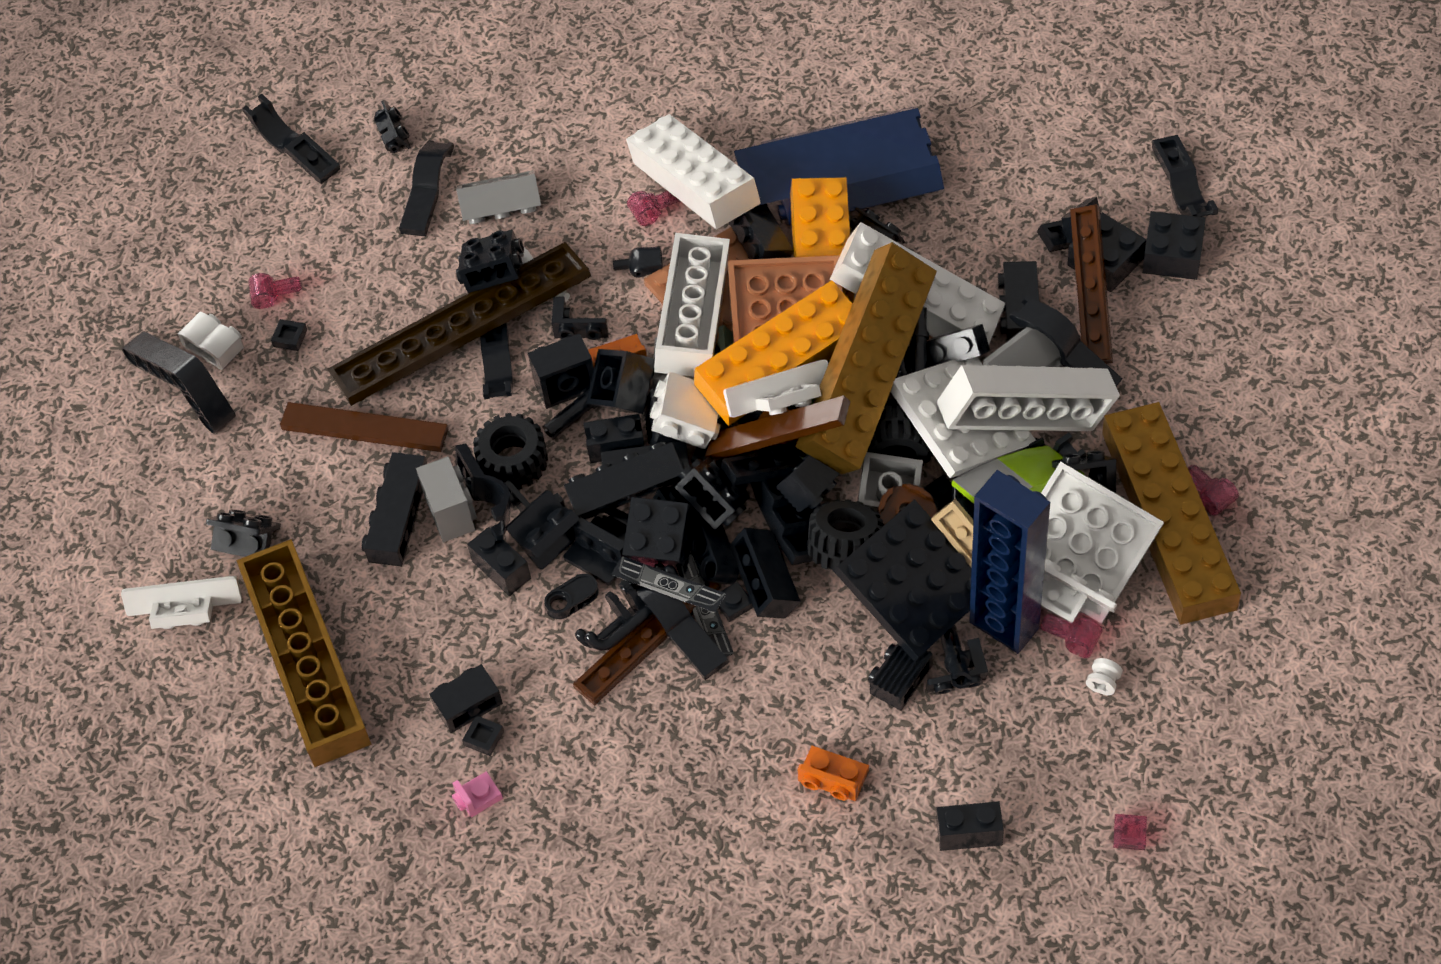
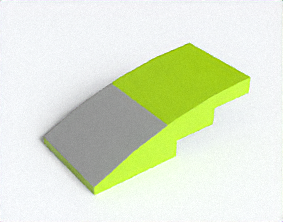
[951,445,1085,503]

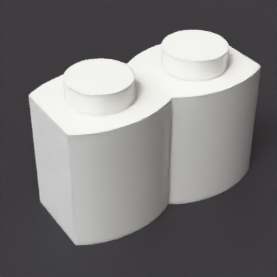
[178,312,244,370]

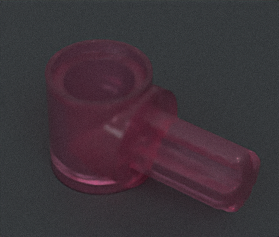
[627,191,680,226]
[248,273,302,309]
[1188,465,1239,516]
[1041,614,1103,658]

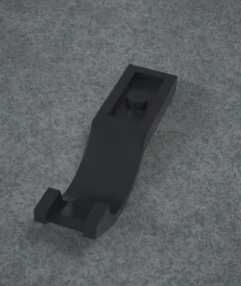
[242,94,340,184]
[1152,135,1218,217]
[399,140,454,237]
[1009,296,1123,387]
[480,322,513,400]
[455,443,510,541]
[625,580,729,680]

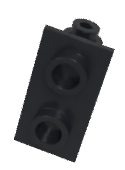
[374,101,411,153]
[849,207,905,244]

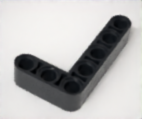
[122,331,236,434]

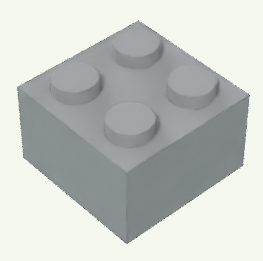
[858,452,923,512]
[416,456,477,542]

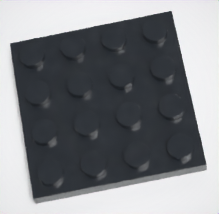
[833,499,971,661]

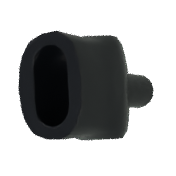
[613,246,663,278]

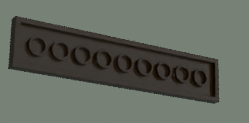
[327,242,591,406]

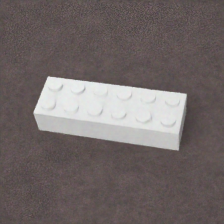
[626,114,761,230]
[830,222,1005,357]
[654,233,730,377]
[937,364,1120,431]

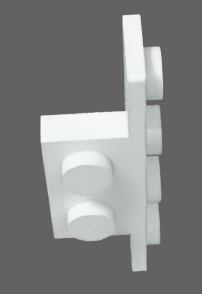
[723,359,828,418]
[1041,559,1117,624]
[121,576,242,629]

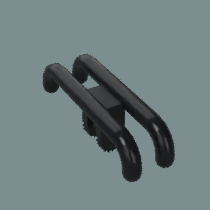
[575,563,679,651]

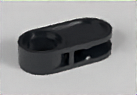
[544,574,599,619]

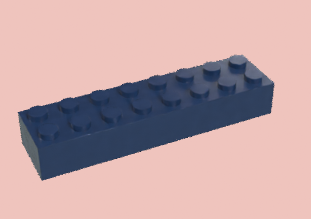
[969,470,1051,654]

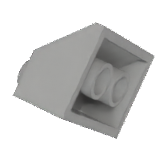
[456,170,541,224]
[983,327,1064,367]

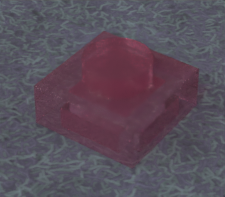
[1113,814,1147,851]

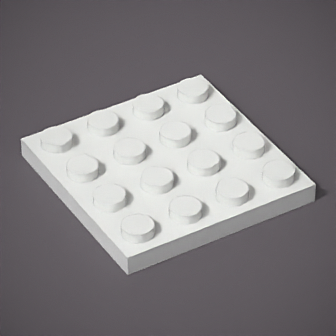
[890,357,1036,478]
[1041,461,1164,625]

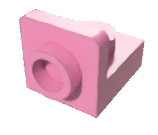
[452,771,503,818]

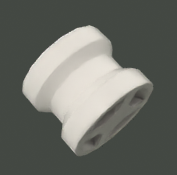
[1086,658,1123,696]

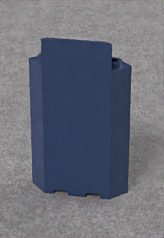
[734,107,944,226]

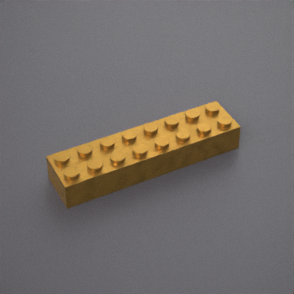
[795,242,937,474]
[1102,402,1241,625]
[236,539,372,767]

